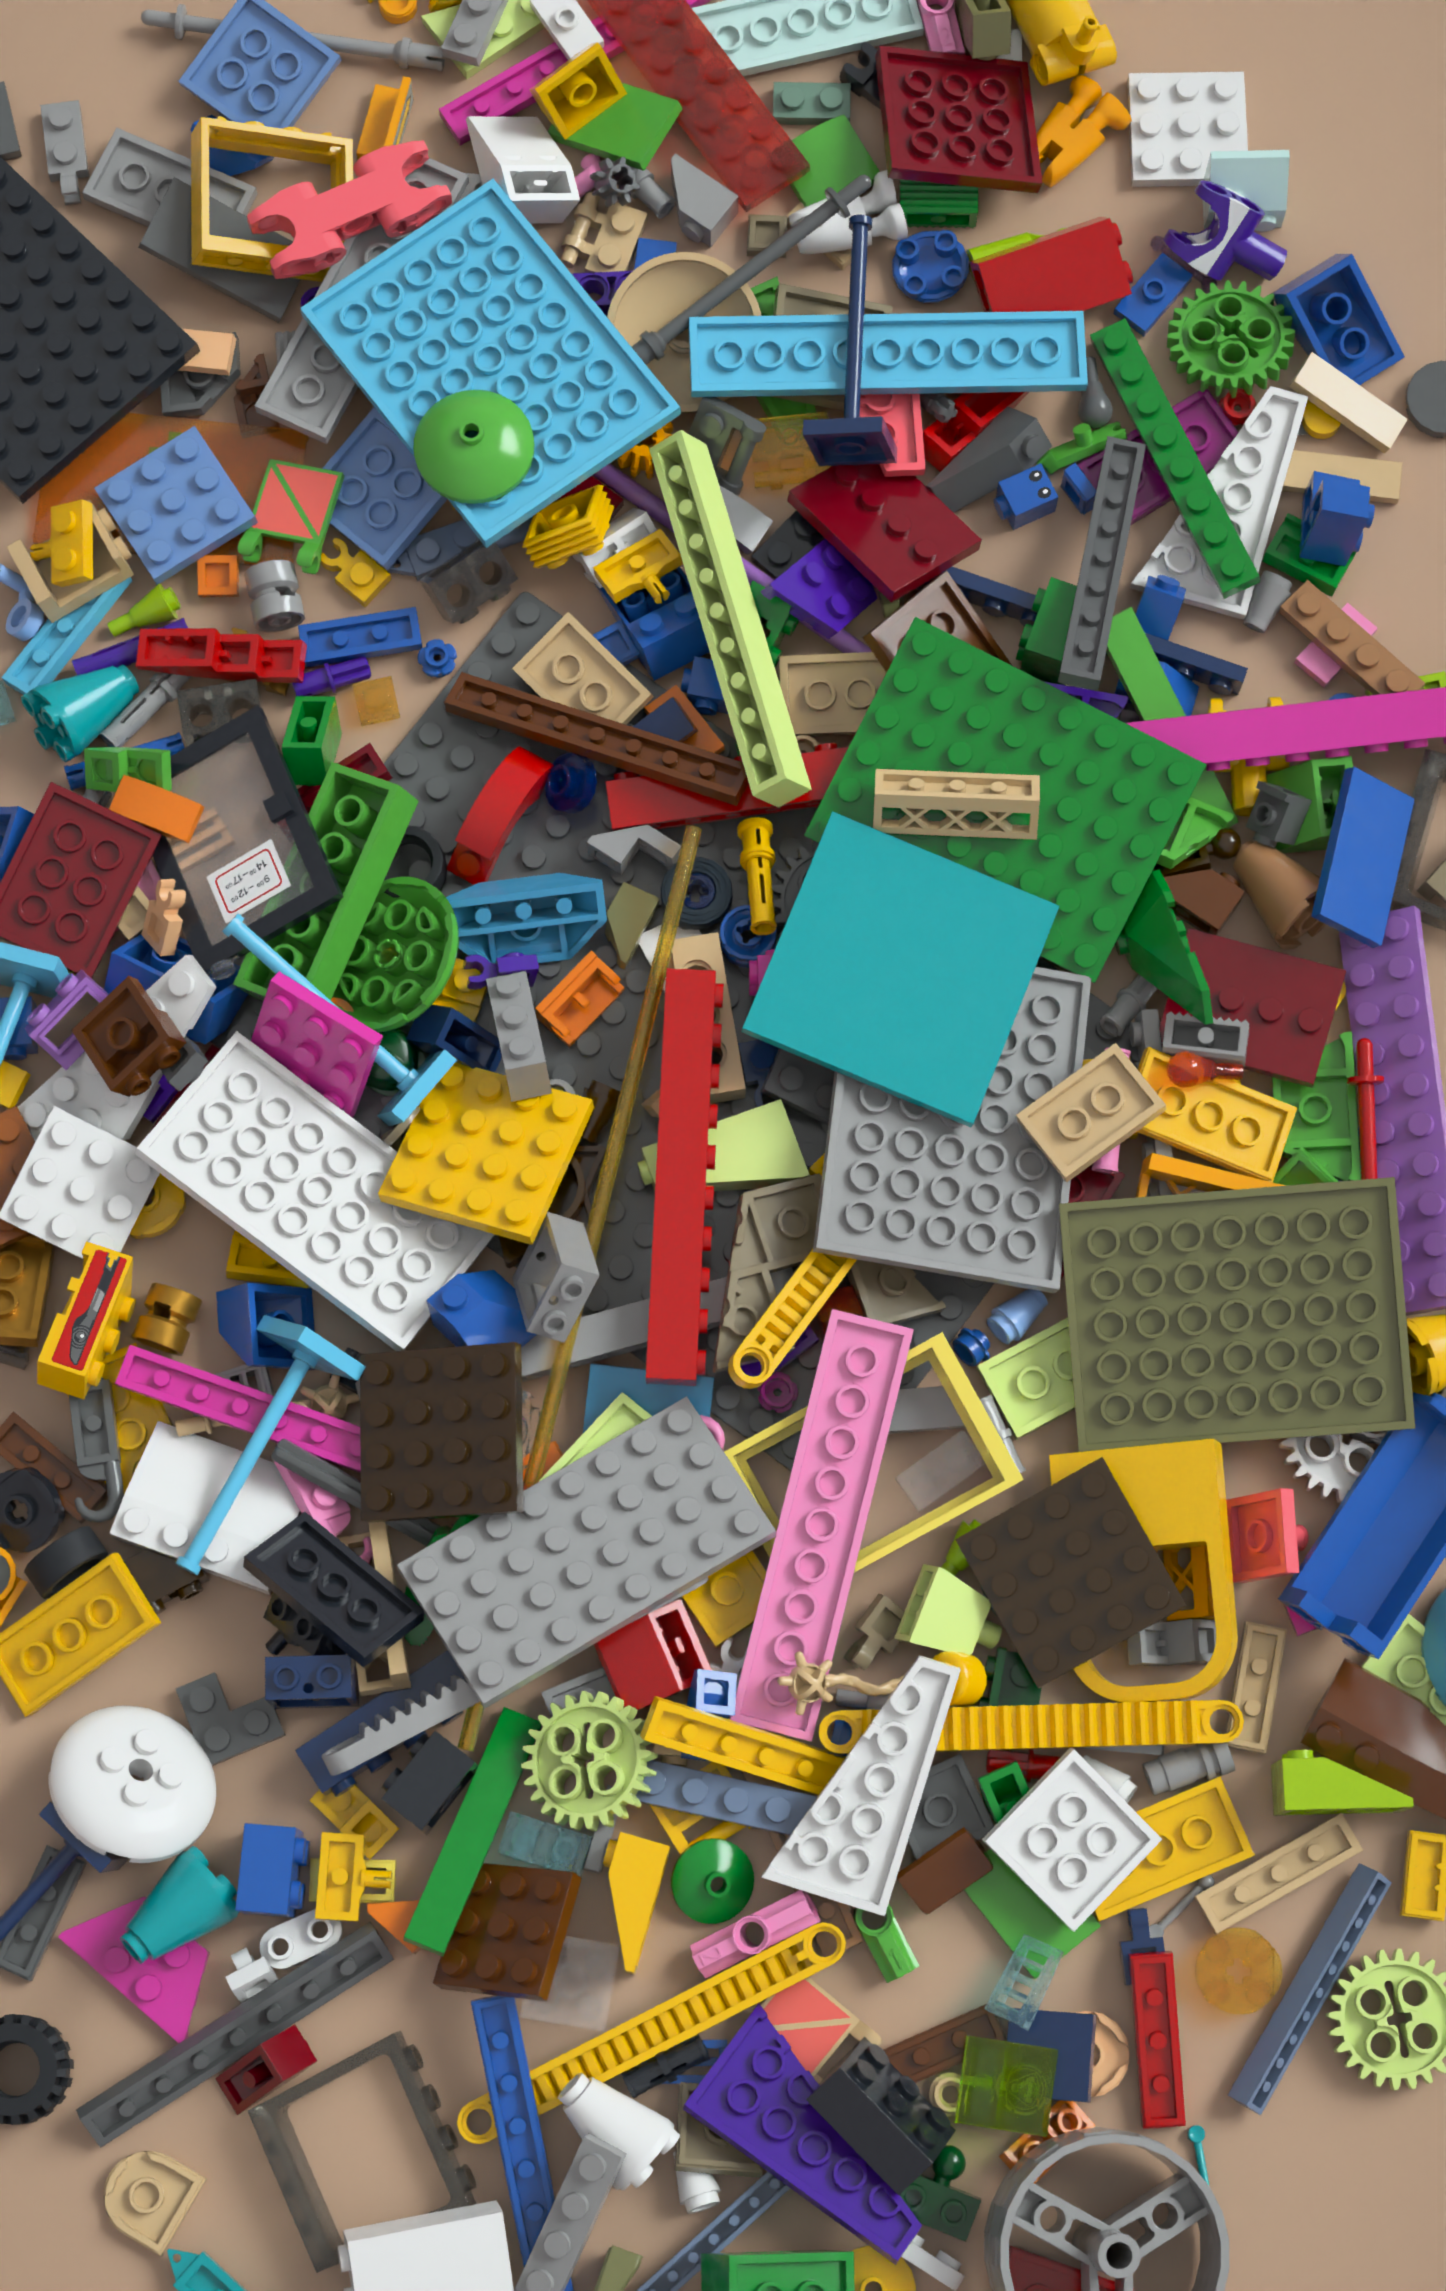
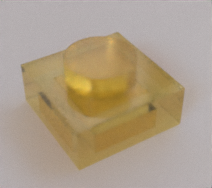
[352,676,400,726]

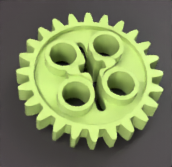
[521,1691,658,1831]
[1326,1948,1446,2090]

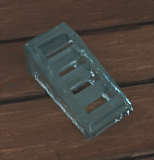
[985,1934,1064,2031]

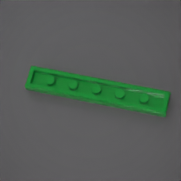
[403,1707,542,1957]

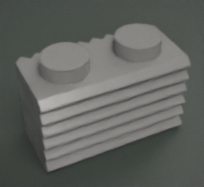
[1162,1011,1249,1067]

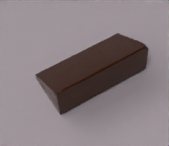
[897,1827,993,1915]

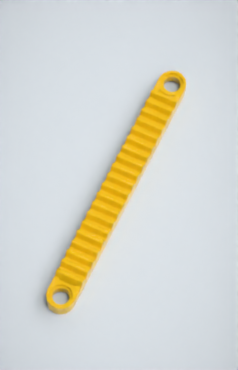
[728,1248,857,1389]
[818,1700,1244,1754]
[457,1922,846,2144]

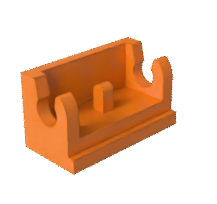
[535,950,625,1047]

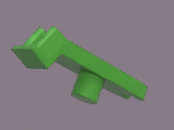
[1037,422,1128,474]

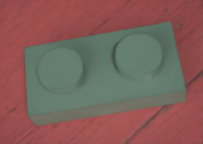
[773,82,851,125]

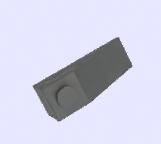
[927,406,1052,513]

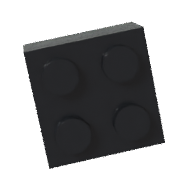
[381,1731,478,1835]

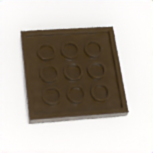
[360,1342,523,1523]
[955,1457,1187,1688]

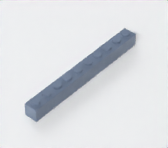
[1228,1863,1392,2115]
[636,2171,790,2291]

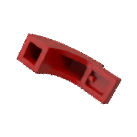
[446,746,554,885]

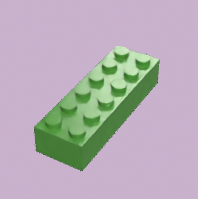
[233,762,419,1001]

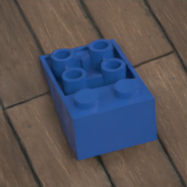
[595,566,710,681]

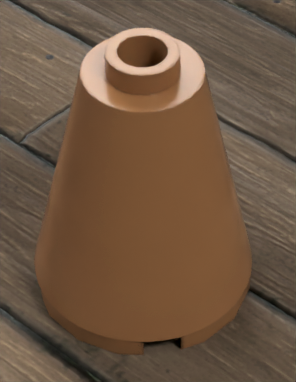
[1233,840,1326,950]

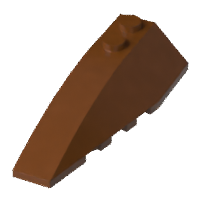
[1300,1658,1446,1820]

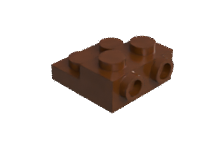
[71,976,187,1097]

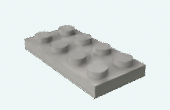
[82,128,257,227]

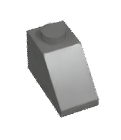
[671,154,738,247]

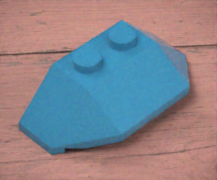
[446,873,607,963]

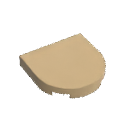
[104,2151,207,2256]

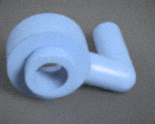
[0,563,45,641]

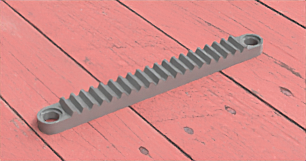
[321,1577,709,1776]

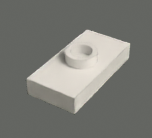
[530,0,604,60]

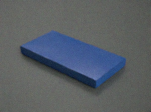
[1311,767,1415,948]

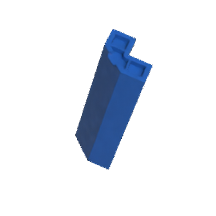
[1278,1392,1446,1659]

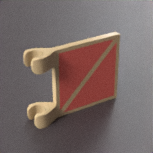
[761,1977,882,2084]

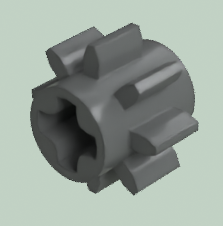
[590,157,641,207]

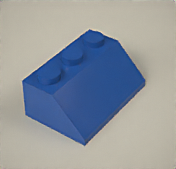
[104,934,248,1044]

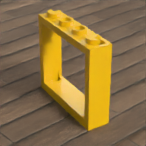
[191,116,353,282]

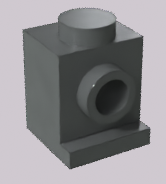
[1246,781,1312,848]

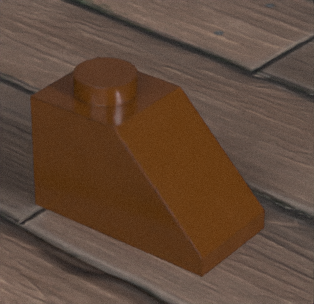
[1164,869,1245,935]

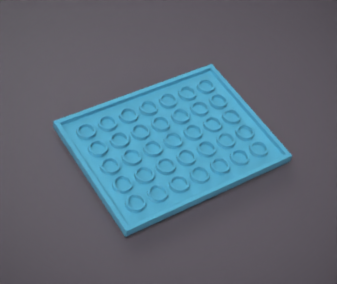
[300,178,681,548]

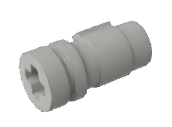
[1142,1731,1235,1796]

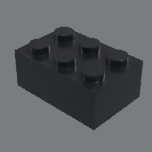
[806,2037,956,2195]

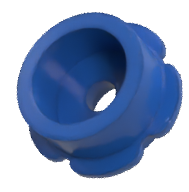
[418,639,457,678]
[952,1328,990,1367]

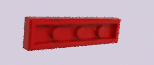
[1128,1951,1186,2129]

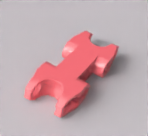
[247,140,452,279]

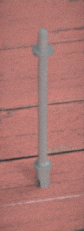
[141,4,445,71]

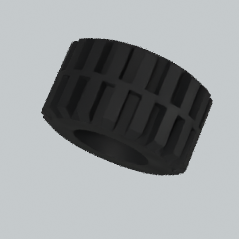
[0,2014,74,2125]

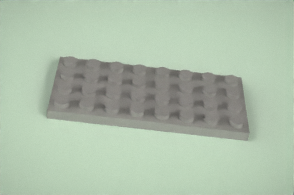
[397,1396,776,1709]

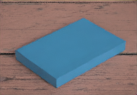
[583,1363,715,1433]

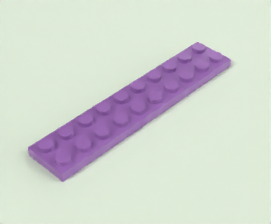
[1339,906,1446,1316]

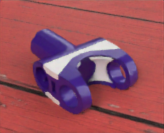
[1163,180,1287,281]

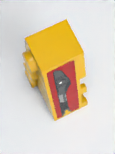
[37,1241,136,1400]

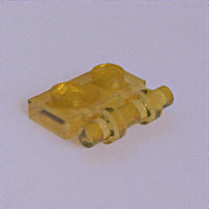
[751,411,831,490]

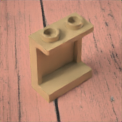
[7,499,134,623]

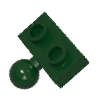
[900,2145,981,2242]

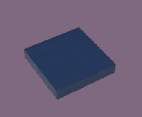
[1004,2008,1096,2103]

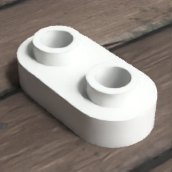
[260,1909,343,1969]
[902,2235,965,2291]

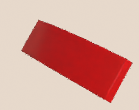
[923,392,1029,472]

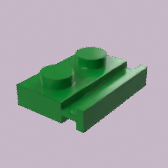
[1262,513,1357,597]

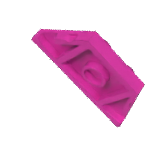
[58,1897,210,2043]

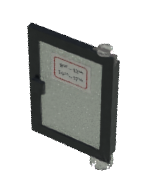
[147,705,344,980]

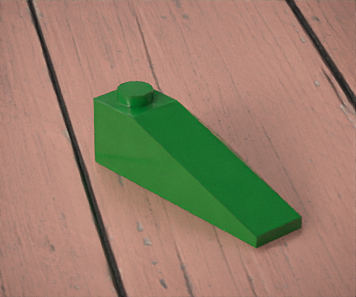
[1115,870,1213,1025]

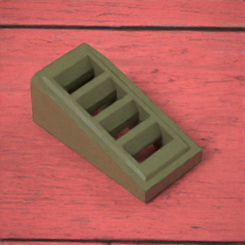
[594,2245,643,2291]

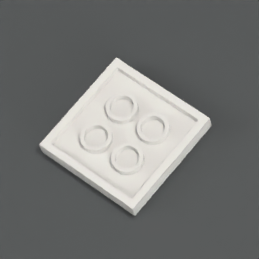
[1127,72,1248,187]
[0,1106,160,1259]
[982,1748,1162,1932]

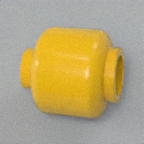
[932,1651,987,1707]

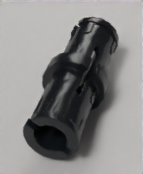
[622,2034,711,2098]

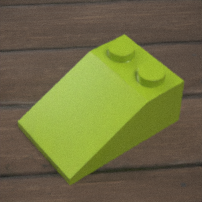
[1271,1750,1414,1816]

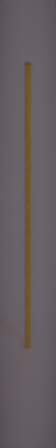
[457,825,702,1752]

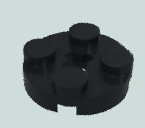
[0,1467,65,1553]

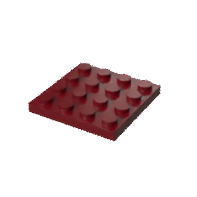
[875,45,1043,194]

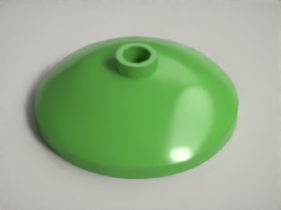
[413,390,535,504]

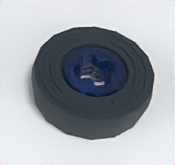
[660,857,733,930]

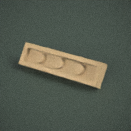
[1194,1813,1363,1934]

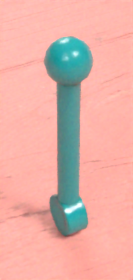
[1187,2125,1210,2186]

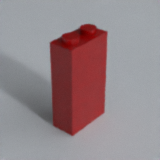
[969,217,1133,312]

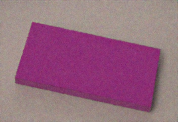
[1078,389,1239,526]

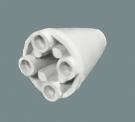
[558,2073,680,2191]

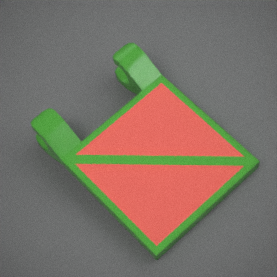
[237,459,345,574]

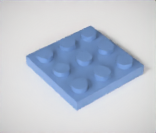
[178,0,342,129]
[322,407,447,571]
[94,426,258,585]

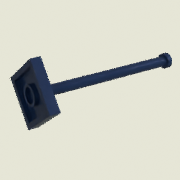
[803,214,897,466]
[0,1801,129,1942]

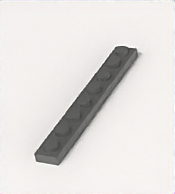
[1057,436,1146,691]
[76,1921,394,2148]

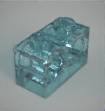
[498,1811,593,1877]

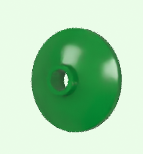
[671,1838,754,1924]

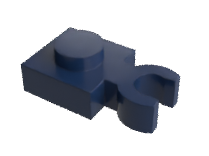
[738,1039,785,1108]

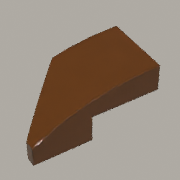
[234,353,281,439]

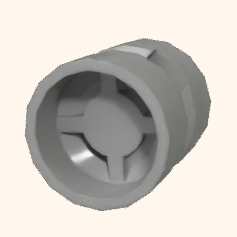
[244,560,305,632]

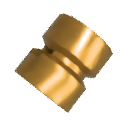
[132,1282,202,1356]

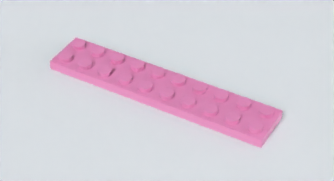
[730,1309,914,1742]

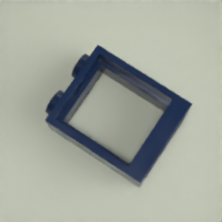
[265,1655,360,1709]

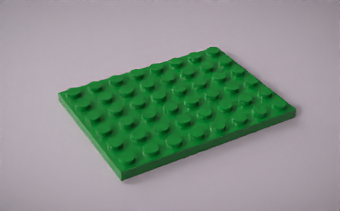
[804,617,1207,983]

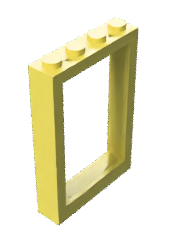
[724,1332,1024,1572]

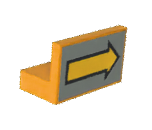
[356,76,414,160]

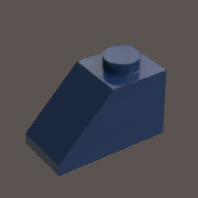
[406,1005,502,1072]

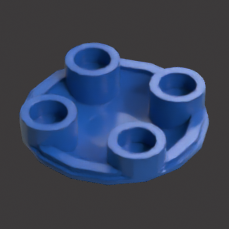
[892,230,969,303]

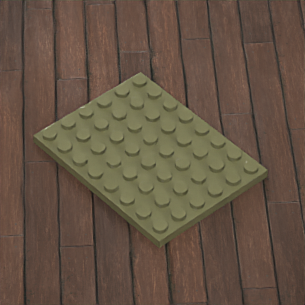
[1059,1177,1415,1452]

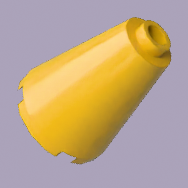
[1406,1314,1446,1396]

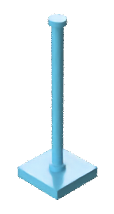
[222,913,457,1126]
[0,942,69,1066]
[175,1315,366,1575]

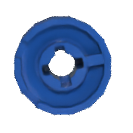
[720,905,776,968]

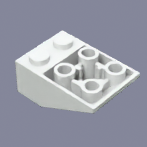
[466,116,580,224]

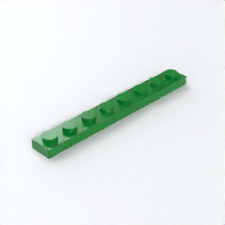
[1090,318,1260,599]

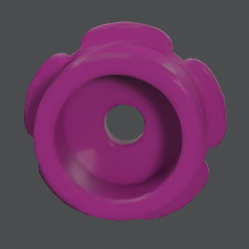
[757,1372,798,1413]

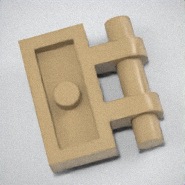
[560,192,648,273]

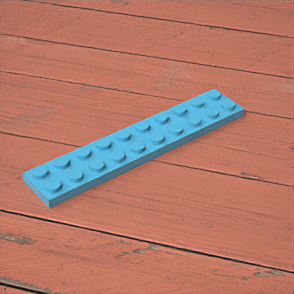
[688,311,1088,397]

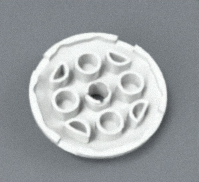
[48,1706,216,1863]

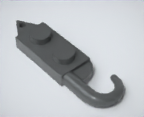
[69,1378,124,1523]

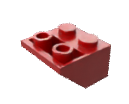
[593,1599,712,1710]

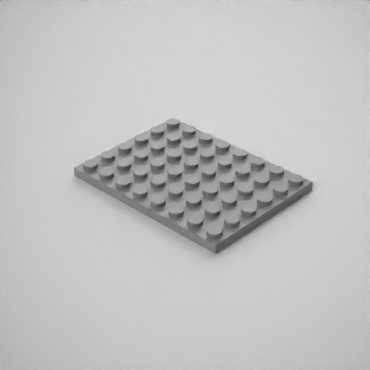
[813,967,1091,1293]

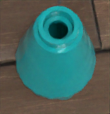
[21,665,139,762]
[120,1846,239,1964]

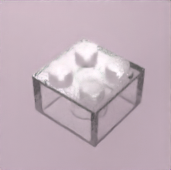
[520,1936,620,2032]

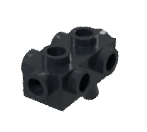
[263,1592,346,1656]

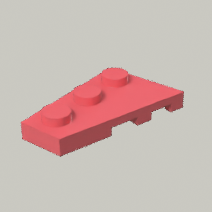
[860,394,926,477]

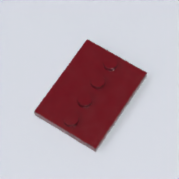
[787,464,982,603]
[0,782,162,978]
[1159,928,1346,1088]

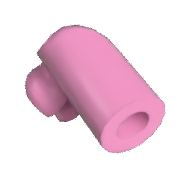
[574,153,603,198]

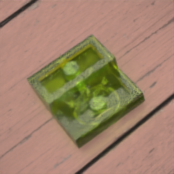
[954,2035,1058,2137]

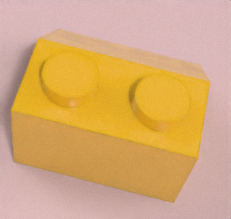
[529,42,627,140]

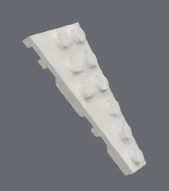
[1130,386,1309,620]
[18,955,216,1141]
[761,1655,961,1916]

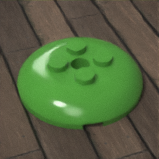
[332,877,459,1032]

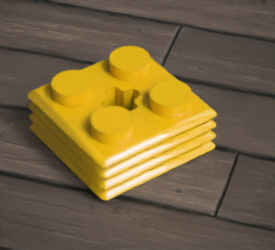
[522,484,614,569]

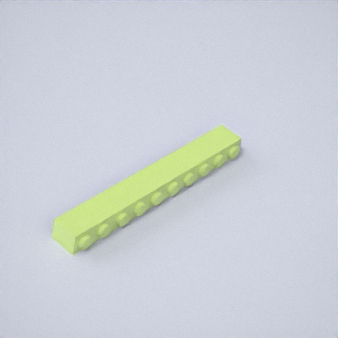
[649,430,812,807]

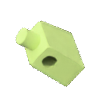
[894,1564,1002,1655]

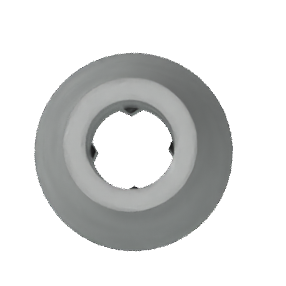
[1243,571,1292,633]

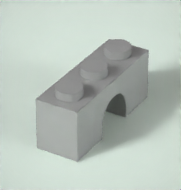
[486,971,552,1102]

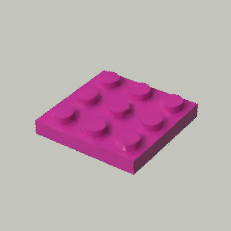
[251,971,383,1118]

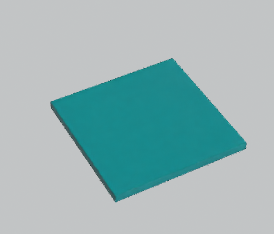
[741,811,1059,1127]

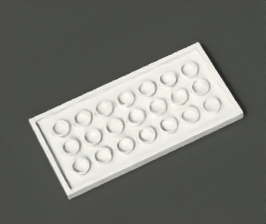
[135,1031,495,1351]

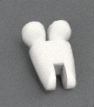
[788,170,908,254]

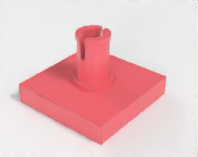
[1226,1488,1309,1583]

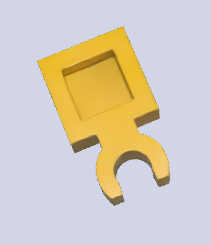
[320,538,391,607]

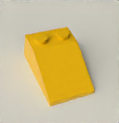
[603,1832,670,1975]

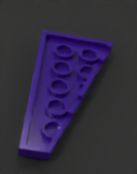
[683,2004,922,2265]

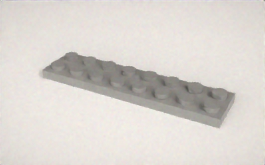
[255,158,469,444]

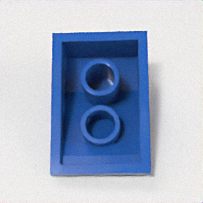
[1271,254,1405,385]

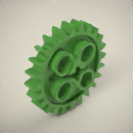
[1167,280,1295,398]

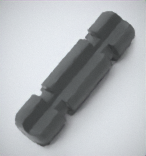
[920,393,958,423]

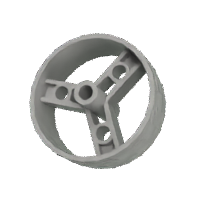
[984,2127,1229,2291]

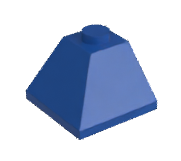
[426,1270,537,1348]
[216,1283,316,1371]

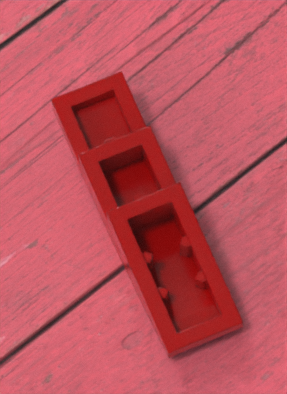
[136,628,307,683]

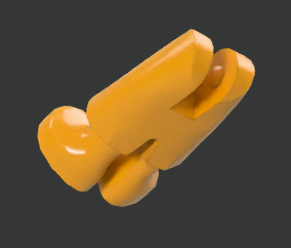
[1036,75,1132,188]

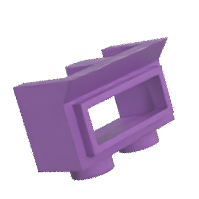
[25,969,109,1070]

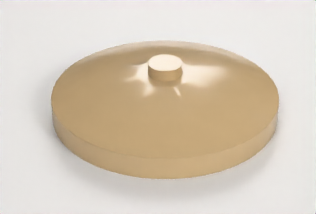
[607,252,762,413]

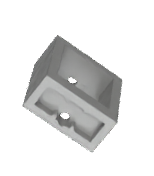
[512,1212,600,1343]

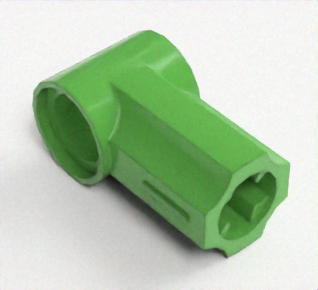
[853,1904,920,1983]

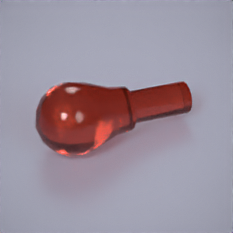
[1167,1051,1244,1088]

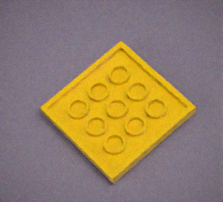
[378,1062,594,1245]

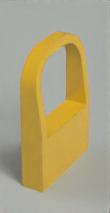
[1049,1438,1238,1702]

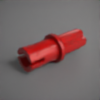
[986,1749,1061,1783]

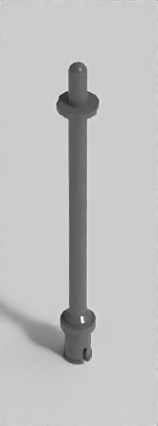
[631,175,871,365]

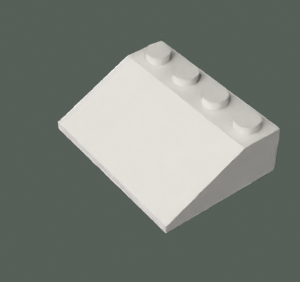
[109,1421,301,1595]

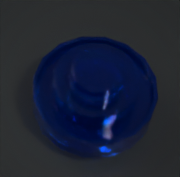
[545,753,597,814]

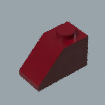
[215,2024,317,2115]

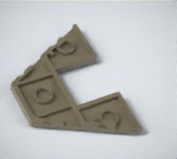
[713,1173,946,1373]

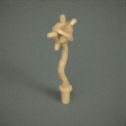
[175,1374,360,1437]
[777,1651,905,1715]

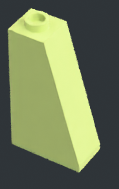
[637,1099,810,1191]

